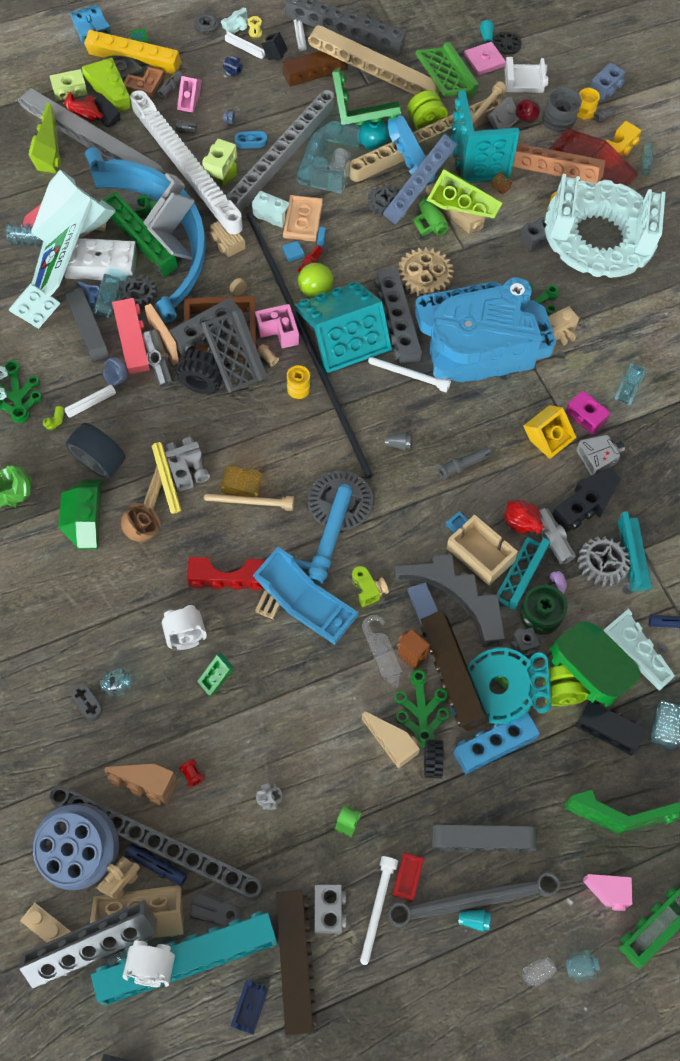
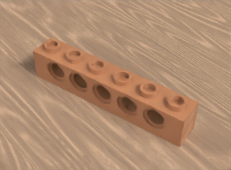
[513,143,606,184]

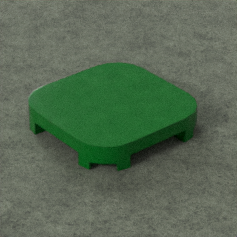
[549,621,641,707]

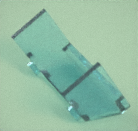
[296,121,360,194]

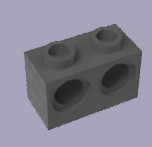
[520,217,549,252]

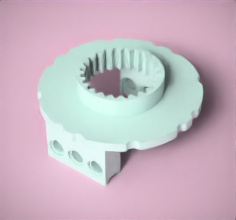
[544,174,666,278]

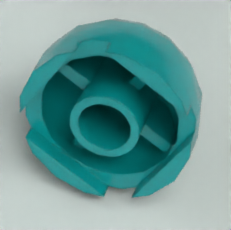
[357,119,390,151]

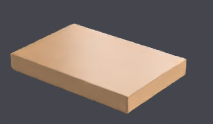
[283,195,323,242]
[145,304,179,365]

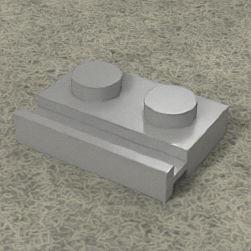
[487,97,519,129]

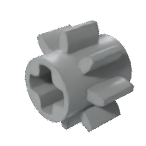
[256,783,282,810]

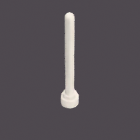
[368,357,451,393]
[360,856,398,965]

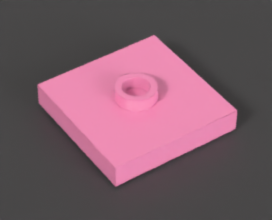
[464,42,506,76]

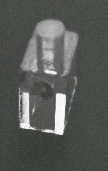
[328,148,351,191]

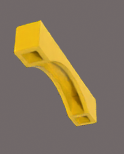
[84,30,181,74]

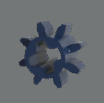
[223,55,243,77]

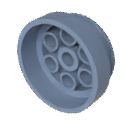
[33,803,119,890]

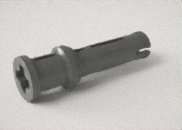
[437,446,492,480]

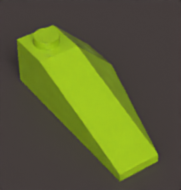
[28,103,61,173]
[427,168,503,218]

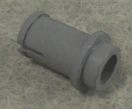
[594,106,616,123]
[176,119,197,133]

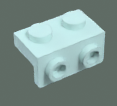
[252,191,289,228]

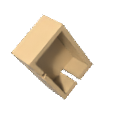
[446,514,518,586]

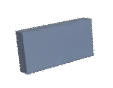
[407,582,438,625]

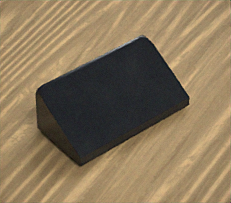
[94,93,121,128]

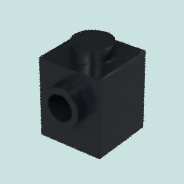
[261,32,288,60]

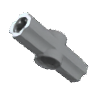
[539,508,576,565]

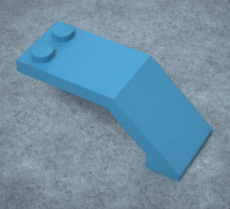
[253,547,359,645]

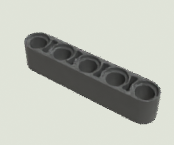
[65,287,109,362]
[432,825,537,852]

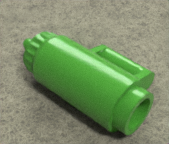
[413,197,449,236]

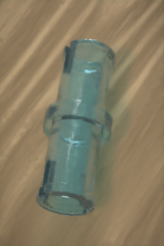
[640,143,654,176]

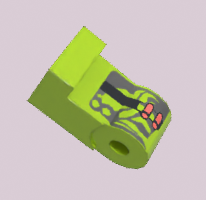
[352,566,380,608]

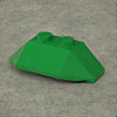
[58,479,102,549]

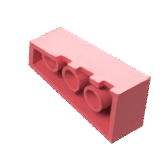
[112,298,150,375]

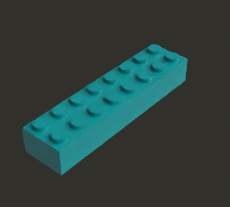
[91,911,277,1006]

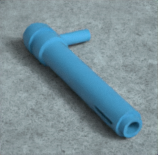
[294,484,353,584]

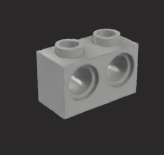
[315,885,346,934]

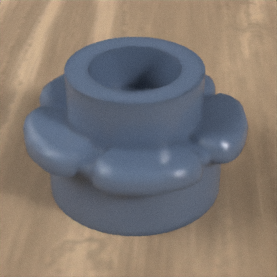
[223,110,235,126]

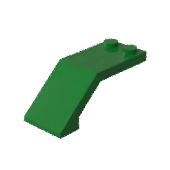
[564,790,680,835]

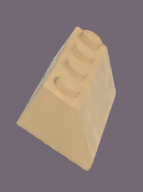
[90,885,184,940]

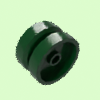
[520,584,568,635]

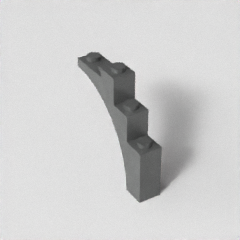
[394,553,505,647]

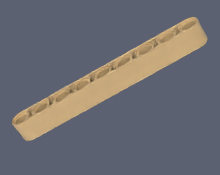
[308,25,440,95]

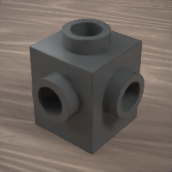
[510,627,541,659]

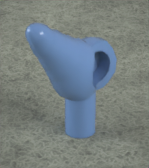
[77,281,101,307]

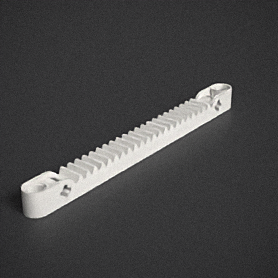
[130,90,243,234]

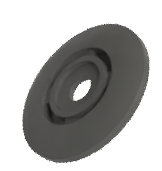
[307,471,373,531]

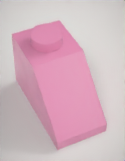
[177,76,202,113]
[583,874,632,911]

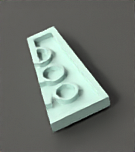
[603,609,675,691]

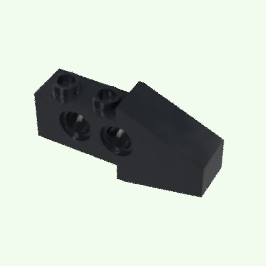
[552,468,621,532]

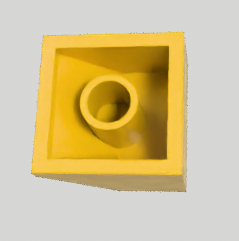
[523,405,577,458]

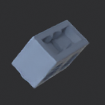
[590,62,626,101]

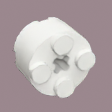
[162,605,207,650]
[122,941,175,987]

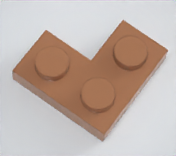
[124,67,164,98]

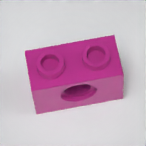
[565,390,610,435]

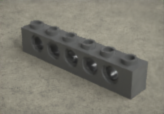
[374,267,422,366]
[19,899,157,988]

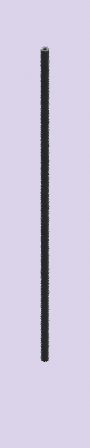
[246,212,373,478]

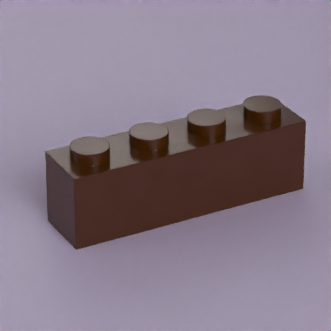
[282,51,348,87]

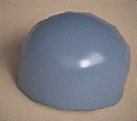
[103,357,128,387]

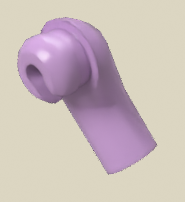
[550,571,567,595]

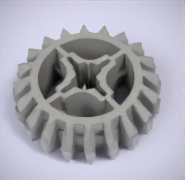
[577,536,630,587]

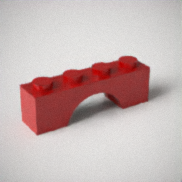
[187,557,266,591]

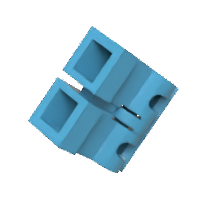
[70,4,111,45]

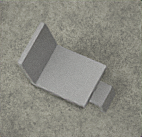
[143,172,195,260]

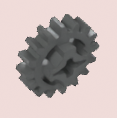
[367,184,399,217]
[119,274,157,309]

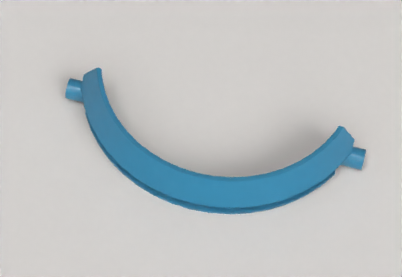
[85,147,206,323]

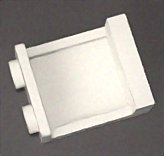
[504,57,548,93]

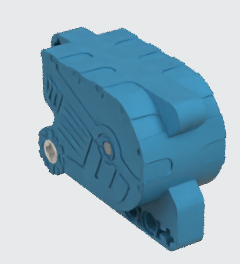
[415,277,556,382]

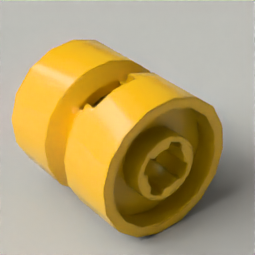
[577,88,600,120]
[287,365,310,399]

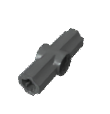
[143,329,175,386]

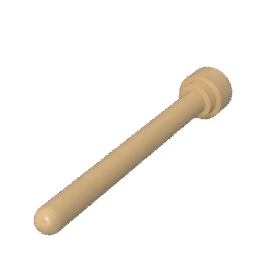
[471,81,507,124]
[204,494,294,511]

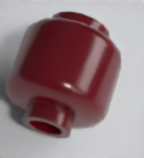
[516,99,540,123]

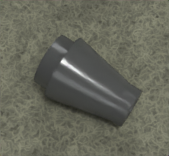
[385,432,412,451]

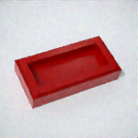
[392,852,424,902]

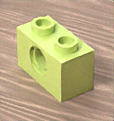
[50,69,88,101]
[202,139,237,180]

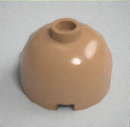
[121,503,161,542]

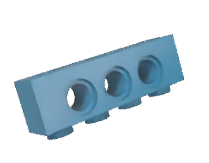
[453,712,540,775]

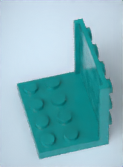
[450,90,520,183]
[294,282,392,373]

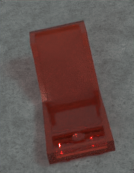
[549,128,638,186]

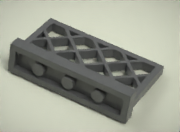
[201,309,268,393]

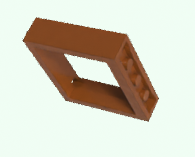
[184,296,257,360]

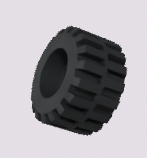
[176,349,226,394]

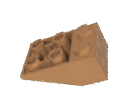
[104,764,178,806]

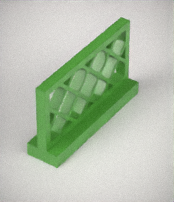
[416,42,479,98]

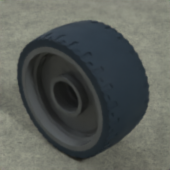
[66,423,126,479]

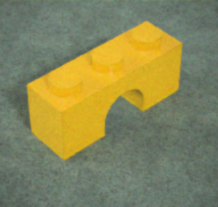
[595,121,642,170]

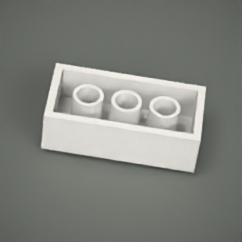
[64,238,138,281]

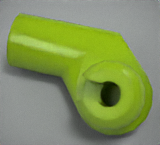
[43,406,64,430]

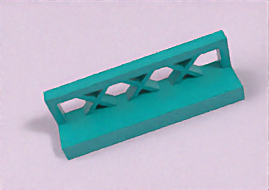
[617,512,652,591]
[497,537,550,611]

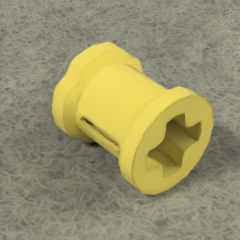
[248,16,262,38]

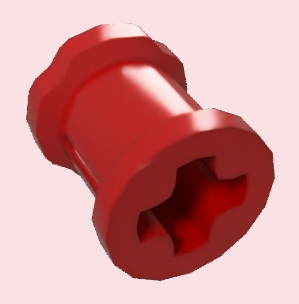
[179,759,205,788]

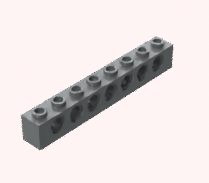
[285,0,406,56]

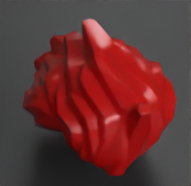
[63,92,103,122]
[503,500,545,534]

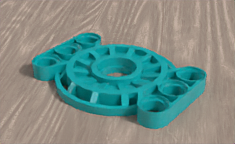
[450,648,552,724]

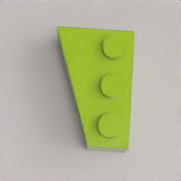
[82,58,131,112]

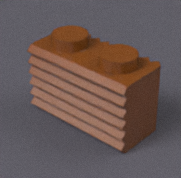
[397,629,430,670]

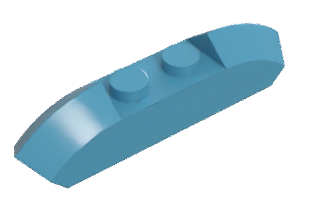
[388,115,436,187]

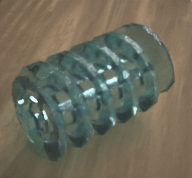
[6,222,43,247]

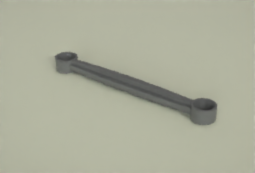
[388,873,560,928]

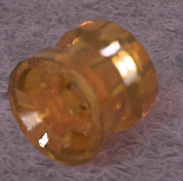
[491,173,512,194]

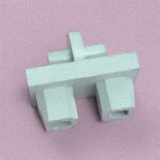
[221,7,249,34]

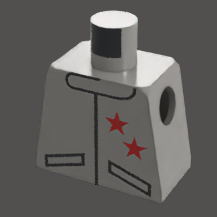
[576,435,625,476]

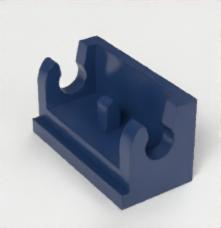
[231,979,269,1035]

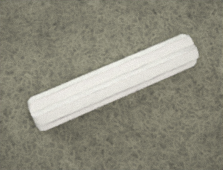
[294,20,307,52]
[225,32,266,59]
[64,385,116,417]

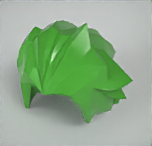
[0,465,32,508]

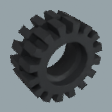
[424,740,444,779]

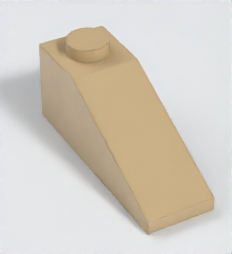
[362,711,420,769]

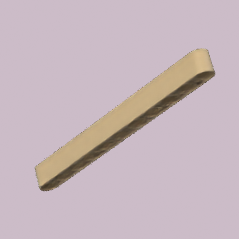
[349,98,501,182]

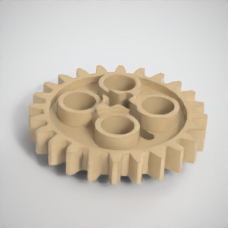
[398,247,454,296]

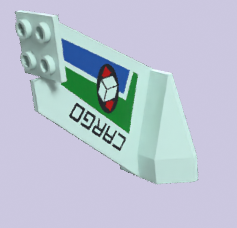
[9,170,116,329]

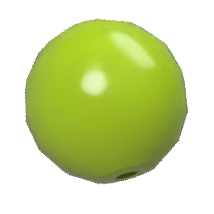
[298,263,334,298]

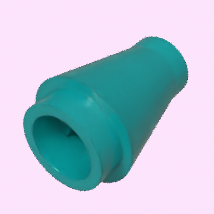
[479,20,495,44]
[459,909,491,932]

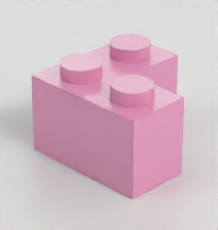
[255,304,299,348]

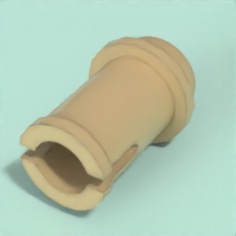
[257,344,279,367]

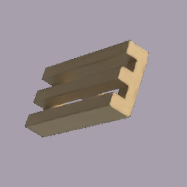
[255,590,280,620]

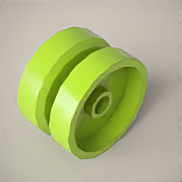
[406,90,448,130]
[542,665,590,706]

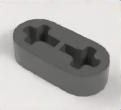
[71,685,102,721]

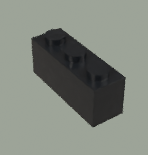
[575,700,646,756]

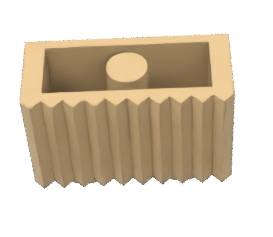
[209,221,246,257]

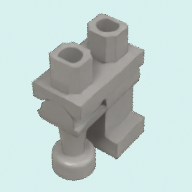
[165,437,210,493]

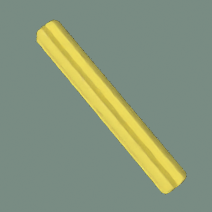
[152,442,181,514]

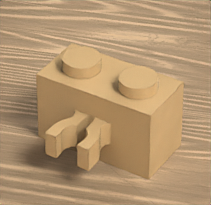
[540,306,579,346]

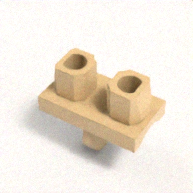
[97,856,140,901]

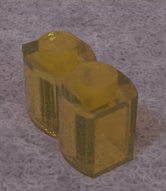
[220,465,263,497]

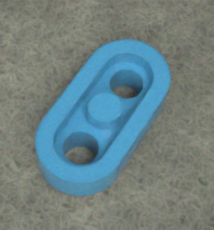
[235,131,267,149]

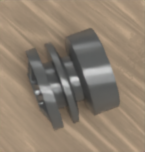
[542,86,582,132]

